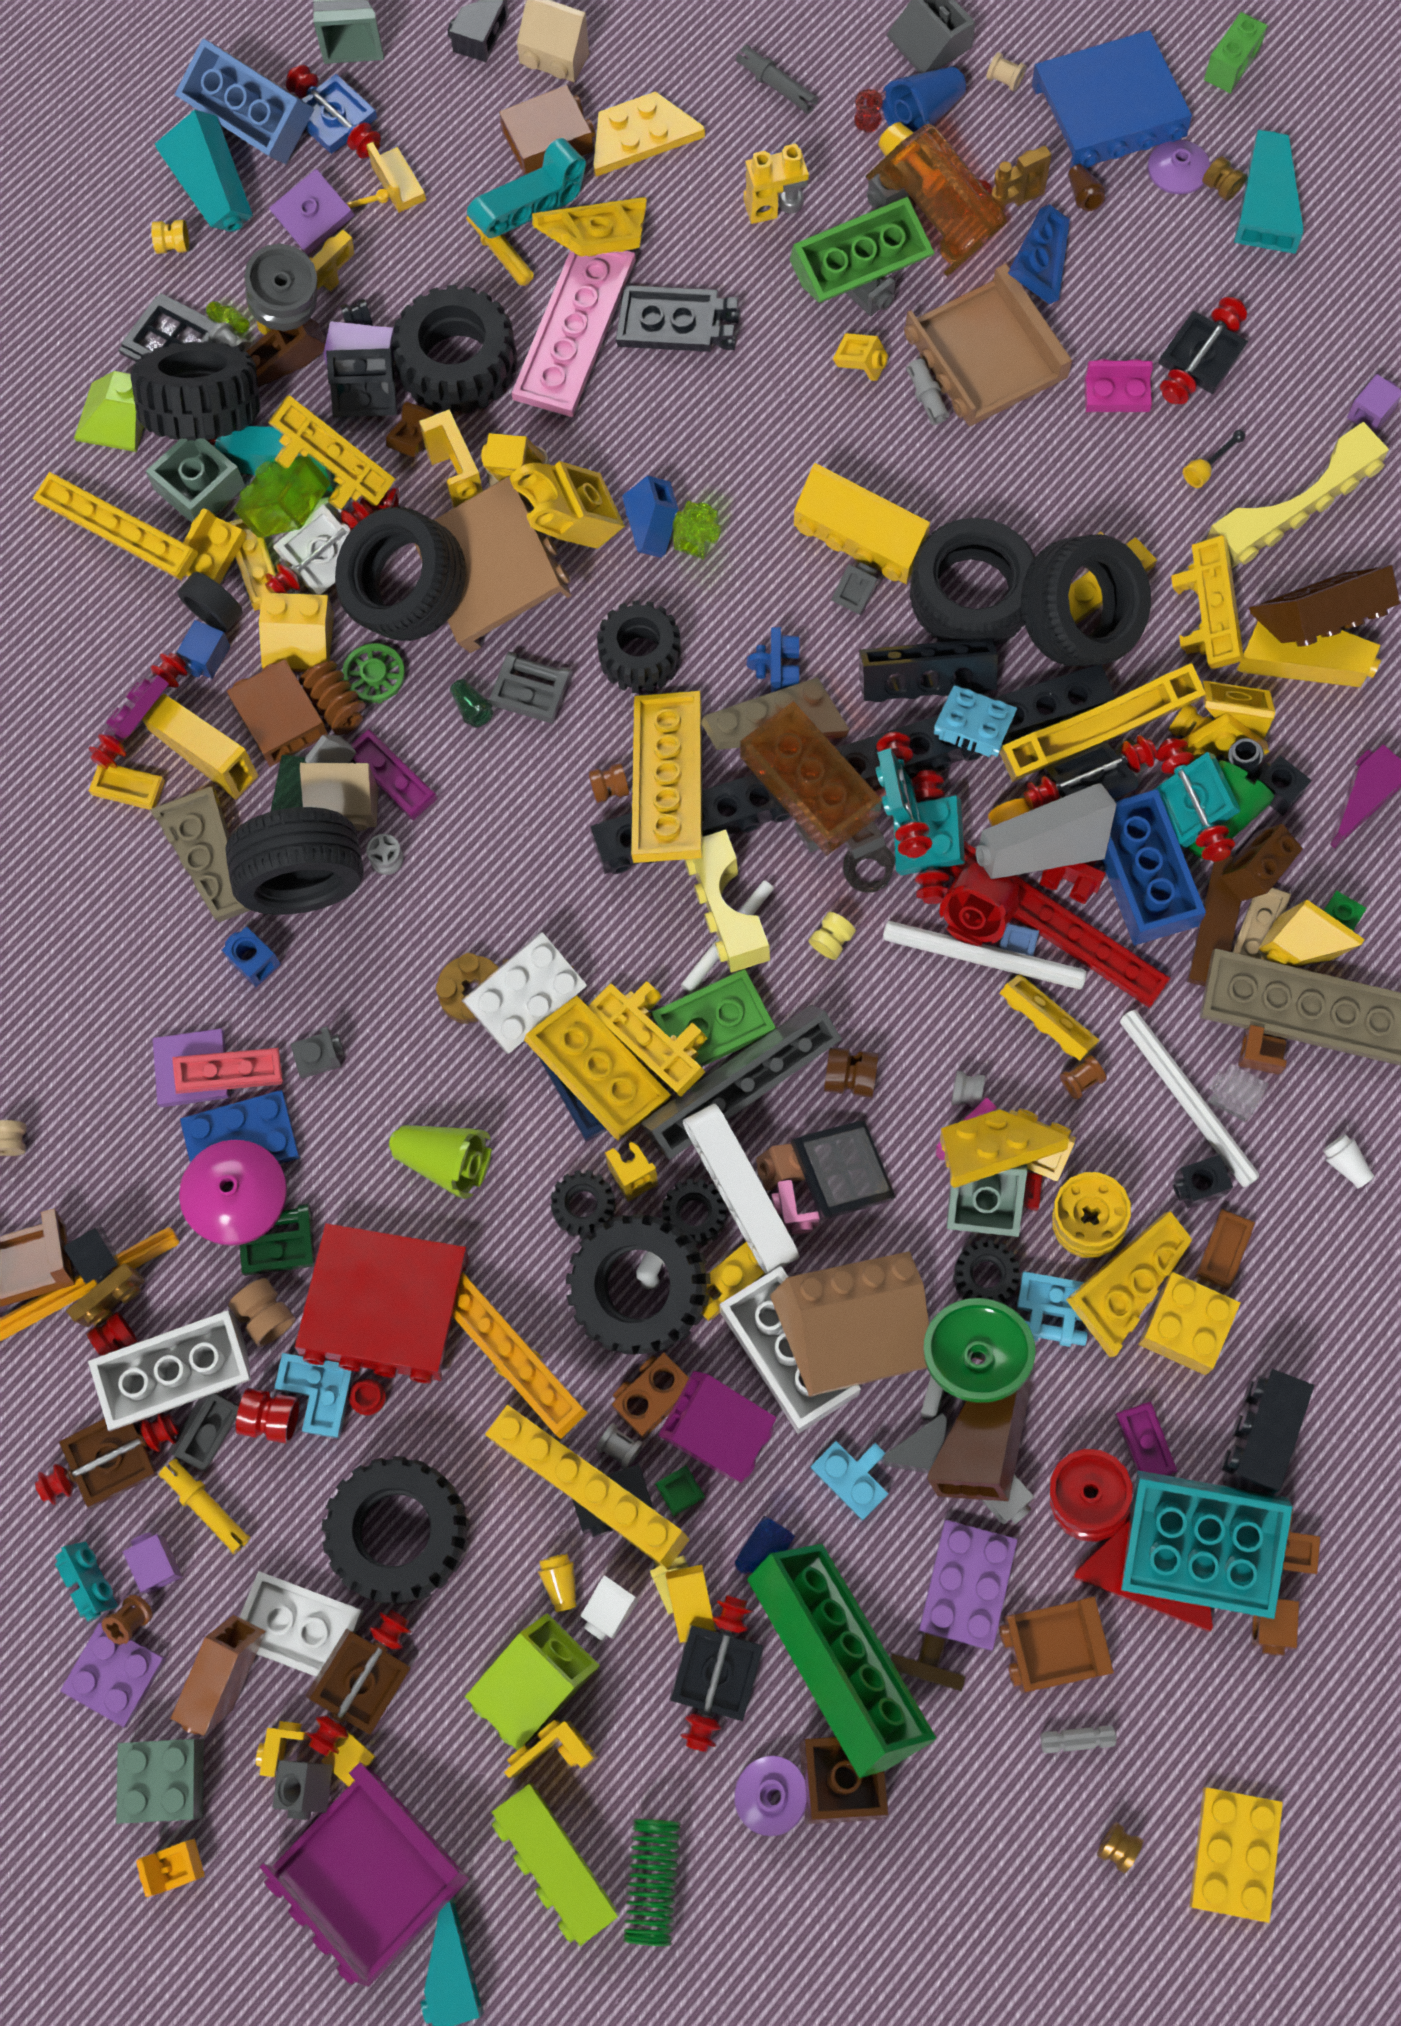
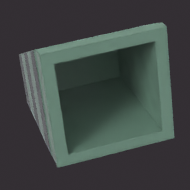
[313,0,384,64]

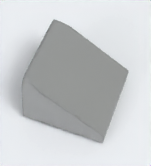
[304,735,356,763]

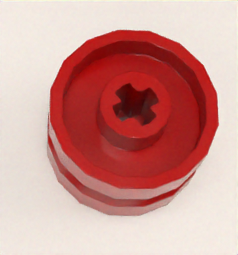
[1050,1449,1132,1542]

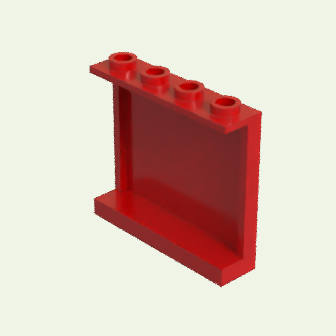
[295,1223,469,1384]

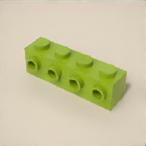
[491,1783,620,1946]

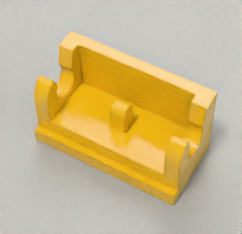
[605,1142,658,1202]

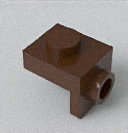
[386,402,434,458]

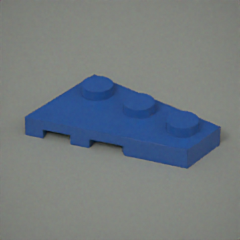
[1008,204,1070,304]

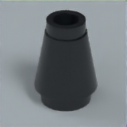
[1228,738,1264,781]

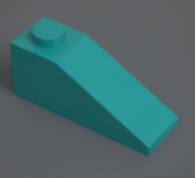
[420,1896,484,2026]

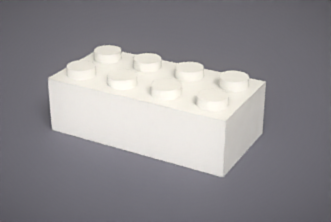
[719,1266,861,1434]

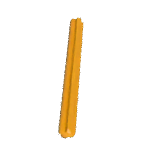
[0,1227,179,1342]

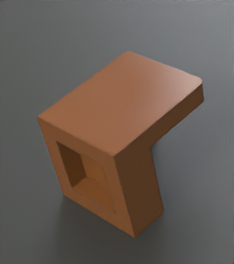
[1238,1025,1287,1075]

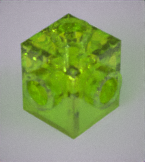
[672,501,722,559]

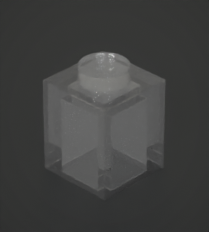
[1208,1064,1269,1122]

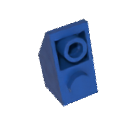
[622,475,679,558]

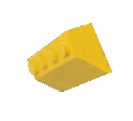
[794,463,931,585]

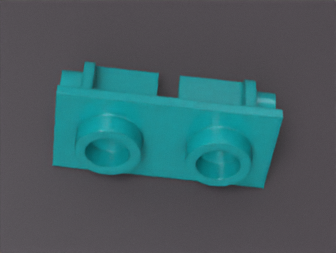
[55,1541,118,1622]

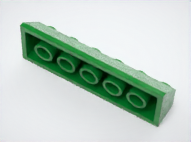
[747,1544,937,1778]

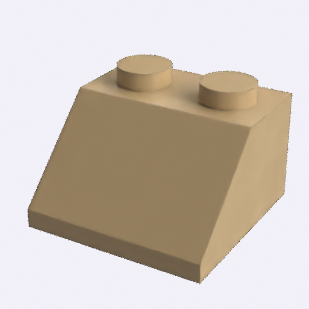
[517,0,589,83]
[300,763,379,831]

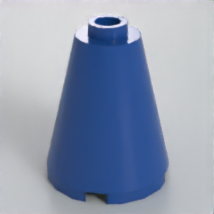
[881,67,966,139]

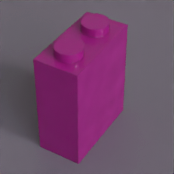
[658,1371,777,1483]

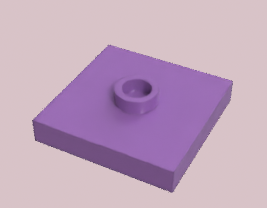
[269,169,355,255]
[153,1029,230,1108]

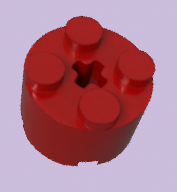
[939,863,1019,946]

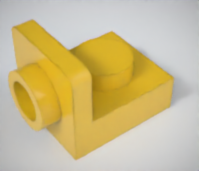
[833,333,888,381]

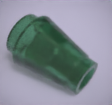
[450,679,493,728]

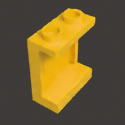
[419,410,483,509]

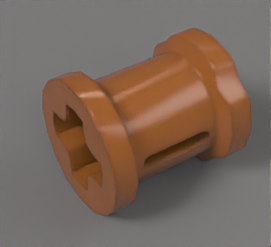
[1059,1055,1107,1099]
[102,1595,153,1645]

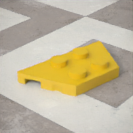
[593,91,705,177]
[532,197,647,257]
[940,1109,1069,1188]

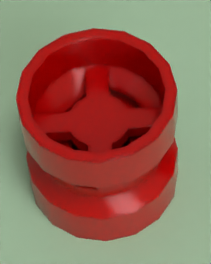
[86,1312,138,1356]

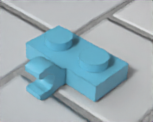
[810,1441,888,1521]

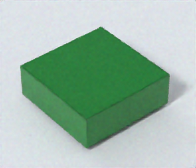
[655,1465,705,1517]

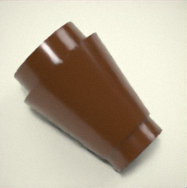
[1068,164,1105,212]

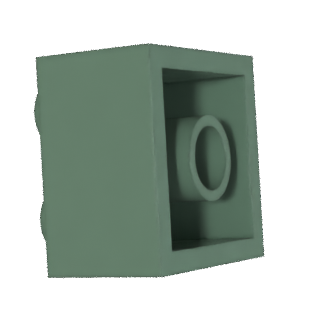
[145,438,245,523]
[947,1164,1027,1237]
[116,1739,204,1824]

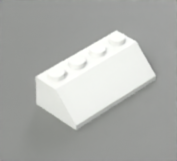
[88,1310,251,1431]

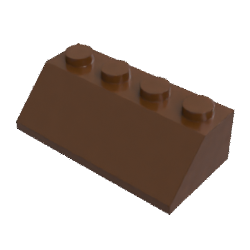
[1249,565,1401,647]

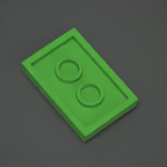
[651,969,776,1067]

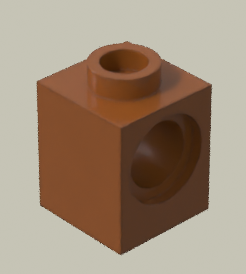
[1251,1599,1299,1656]

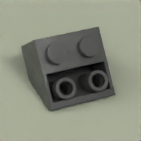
[887,0,975,73]

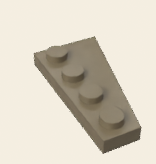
[701,677,850,750]
[150,786,251,922]

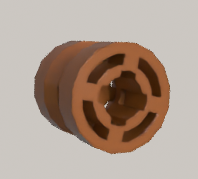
[588,763,629,803]

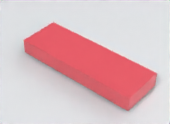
[172,1048,283,1094]

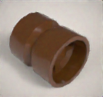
[824,1047,879,1098]

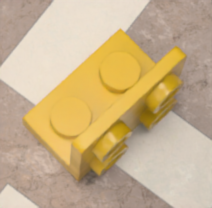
[504,1720,598,1778]

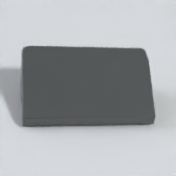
[168,1393,239,1472]

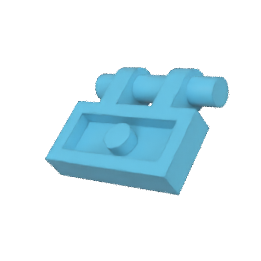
[1016,1271,1087,1347]

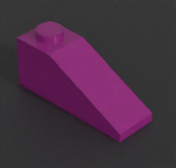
[1330,744,1401,849]

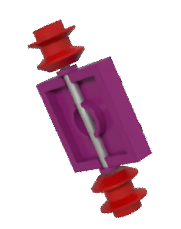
[88,653,188,770]

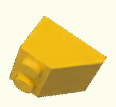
[259,593,334,672]

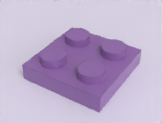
[60,1622,166,1728]

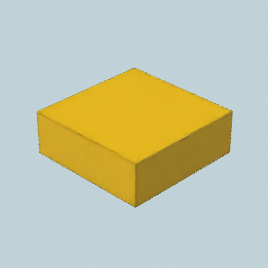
[321,1731,376,1787]

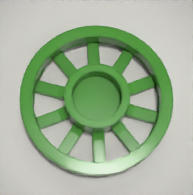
[342,643,405,703]

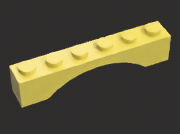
[1206,422,1389,569]

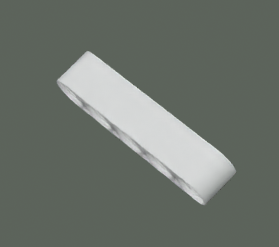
[683,1103,799,1275]

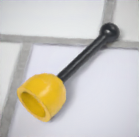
[1183,430,1245,488]

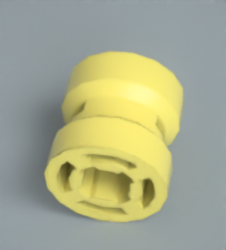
[808,912,856,960]

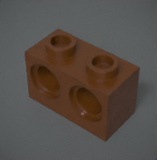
[1220,824,1303,902]

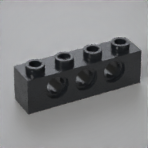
[859,638,998,702]

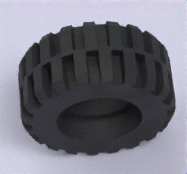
[392,285,517,414]
[131,341,261,441]
[566,1214,711,1355]
[321,1456,469,1604]

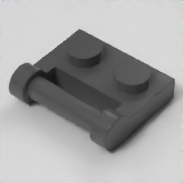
[489,651,572,724]

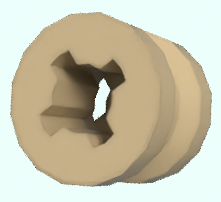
[0,1120,27,1156]

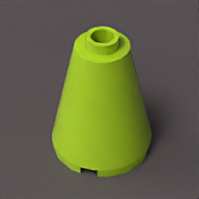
[389,1125,492,1199]

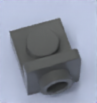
[846,277,895,317]
[831,562,882,615]
[290,1026,344,1079]

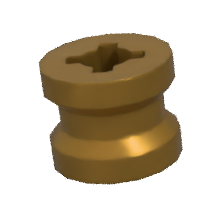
[1097,1822,1144,1874]

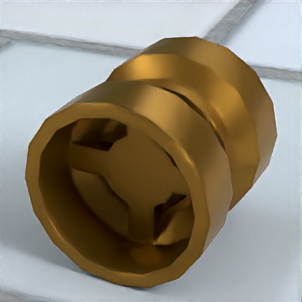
[1202,156,1247,202]

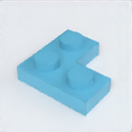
[274,1353,354,1439]

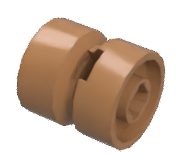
[228,1278,296,1347]

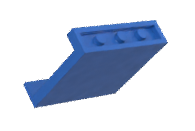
[1032,30,1192,169]

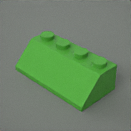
[789,197,934,303]

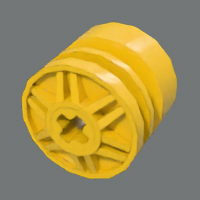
[1052,1172,1131,1258]

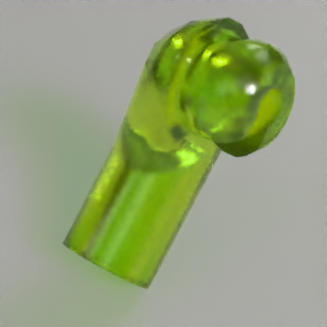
[206,301,250,333]

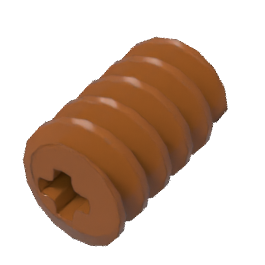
[299,660,366,735]

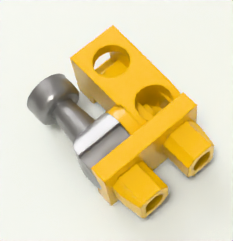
[743,143,809,224]

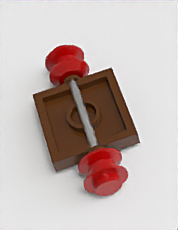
[35,1412,179,1509]
[305,1609,412,1757]

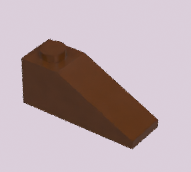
[246,318,326,388]

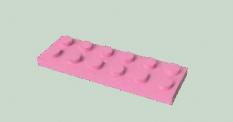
[512,250,636,418]

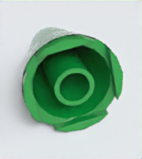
[1187,760,1274,859]

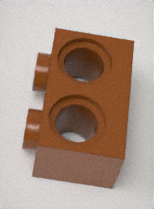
[611,1353,689,1440]

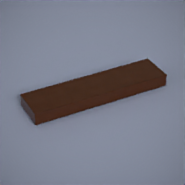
[1187,856,1241,986]

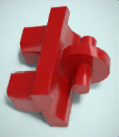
[1040,860,1106,904]

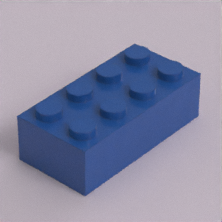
[1101,789,1206,946]

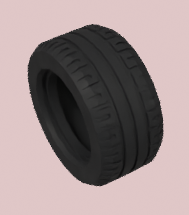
[335,506,466,641]
[910,517,1036,647]
[1020,534,1151,666]
[225,807,364,915]

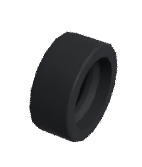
[177,572,243,633]

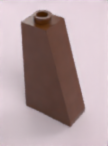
[927,1378,1031,1502]

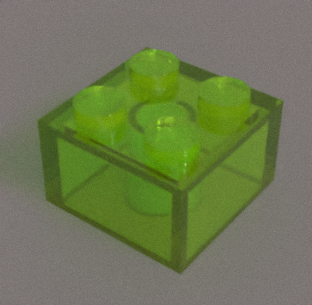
[233,455,331,538]

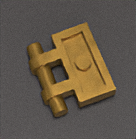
[991,145,1052,211]

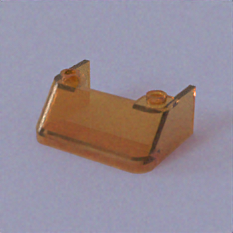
[865,123,1007,277]

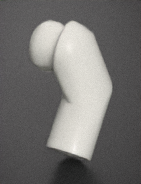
[636,1252,665,1289]

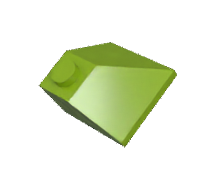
[74,371,144,452]

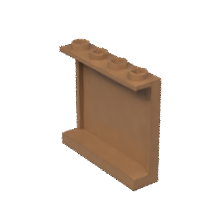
[904,264,1072,427]
[414,476,572,653]

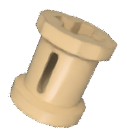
[986,52,1026,92]

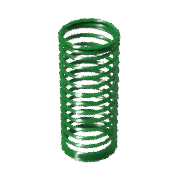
[623,1818,682,1946]

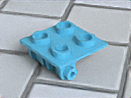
[933,685,1017,758]

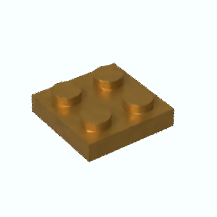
[66,1263,145,1328]

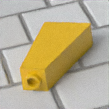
[1236,621,1381,687]
[142,693,259,800]

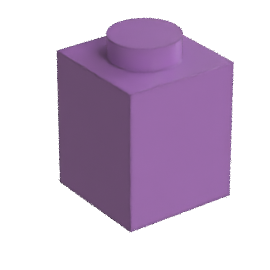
[1347,374,1401,433]
[122,1532,183,1594]

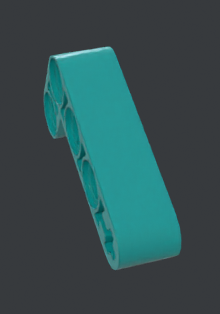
[467,138,586,238]

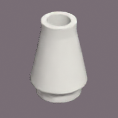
[1323,1134,1374,1189]

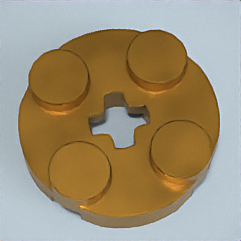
[435,953,499,1024]

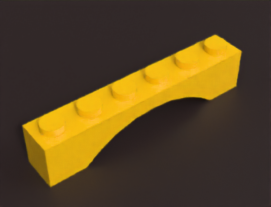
[1000,663,1206,782]
[485,1404,690,1570]

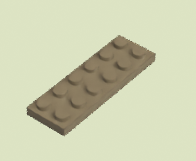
[1199,949,1401,1066]

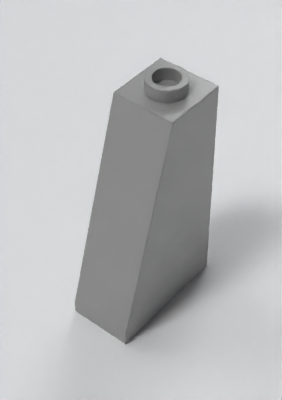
[976,784,1116,879]

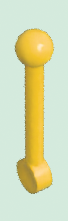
[346,189,389,209]

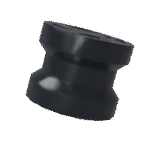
[340,298,373,326]

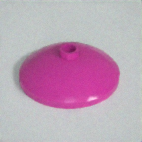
[179,1140,287,1246]

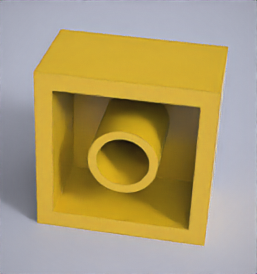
[1138,1272,1241,1375]

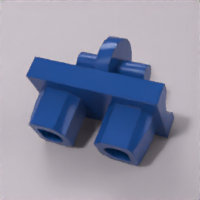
[746,627,799,693]

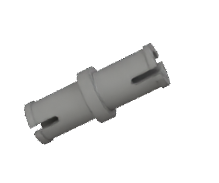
[906,359,950,425]

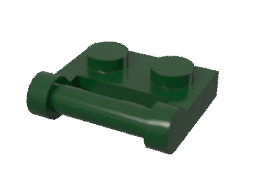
[239,1203,315,1276]

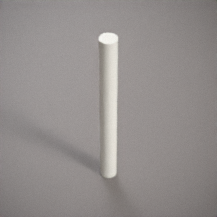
[681,880,774,993]

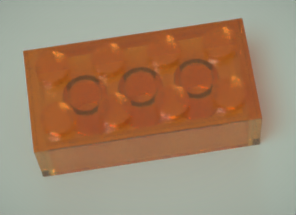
[740,701,882,856]

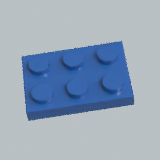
[180,1090,300,1164]

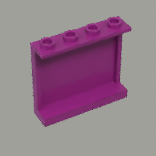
[259,1762,470,1987]

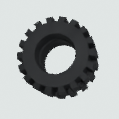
[597,600,681,693]

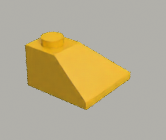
[1202,680,1275,739]
[1258,900,1365,967]

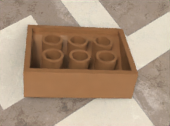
[770,1251,929,1397]

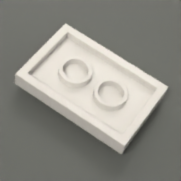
[462,932,587,1054]
[240,1571,363,1677]

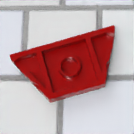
[1072,1520,1213,1632]

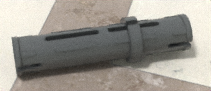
[736,45,818,114]

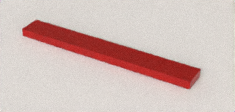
[940,841,1171,1008]

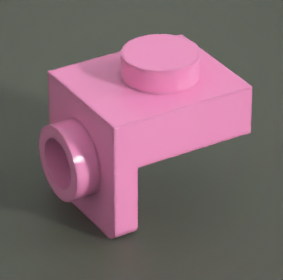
[771,1180,820,1234]

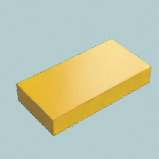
[88,765,165,810]
[665,1565,716,1643]

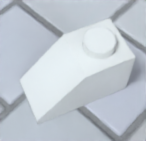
[581,1575,639,1641]

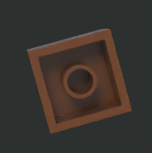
[799,1737,888,1825]

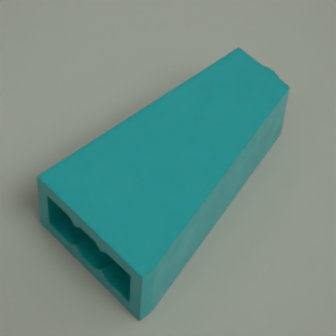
[155,110,253,232]
[1234,130,1304,254]
[215,426,336,492]

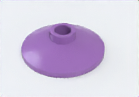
[1148,140,1210,194]
[735,1756,807,1836]

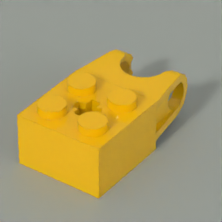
[509,461,625,549]

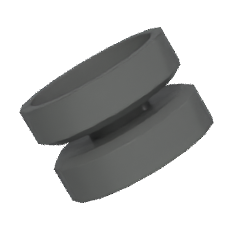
[244,243,317,331]

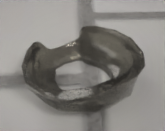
[843,846,896,893]

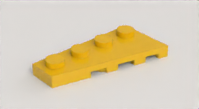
[1066,1211,1192,1357]

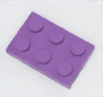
[918,1520,1018,1651]

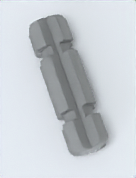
[1040,1725,1116,1753]

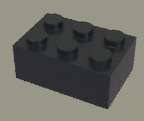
[1220,1369,1315,1495]

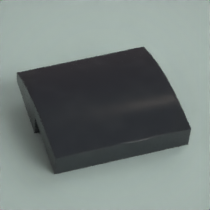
[326,348,398,418]

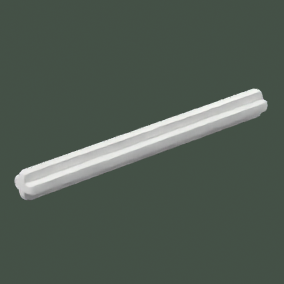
[883,921,1086,989]
[1120,1010,1259,1187]

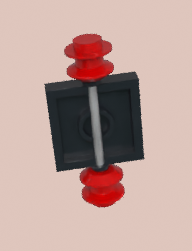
[1158,297,1248,404]
[1024,735,1157,810]
[669,1595,763,1752]

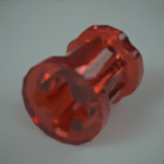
[854,89,883,132]

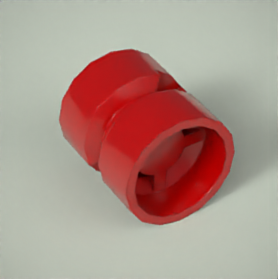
[236,1388,300,1444]

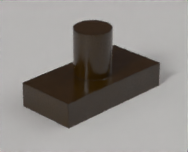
[890,1633,966,1692]

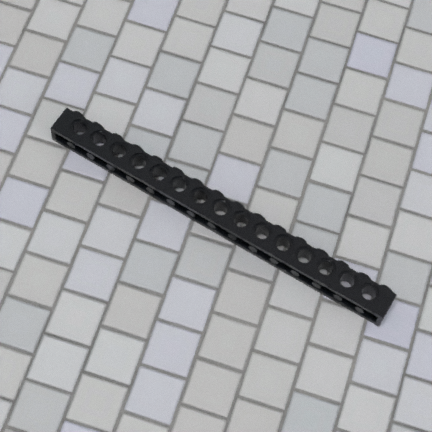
[590,664,1116,874]

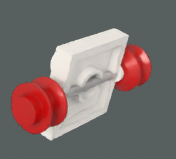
[265,501,373,595]

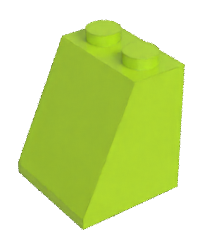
[465,1613,600,1750]

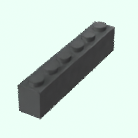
[640,1005,842,1159]

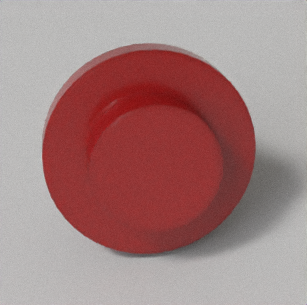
[349,1379,386,1416]

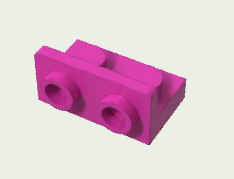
[1084,359,1153,412]

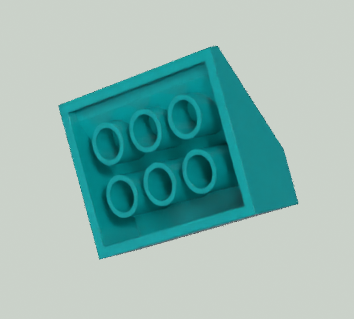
[1121,1470,1293,1619]

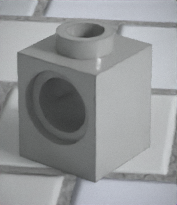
[981,1475,1034,1525]

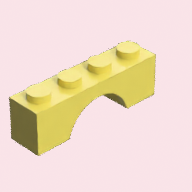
[684,830,770,973]

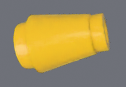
[538,1553,577,1612]

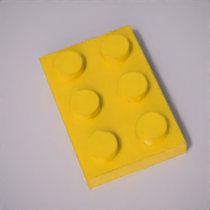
[1189,1787,1283,1923]

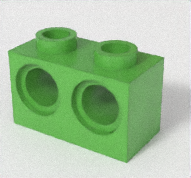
[1204,12,1268,94]

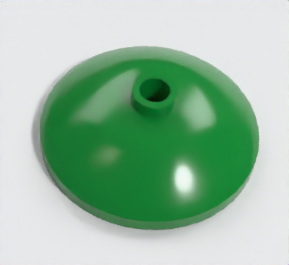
[923,1298,1036,1403]

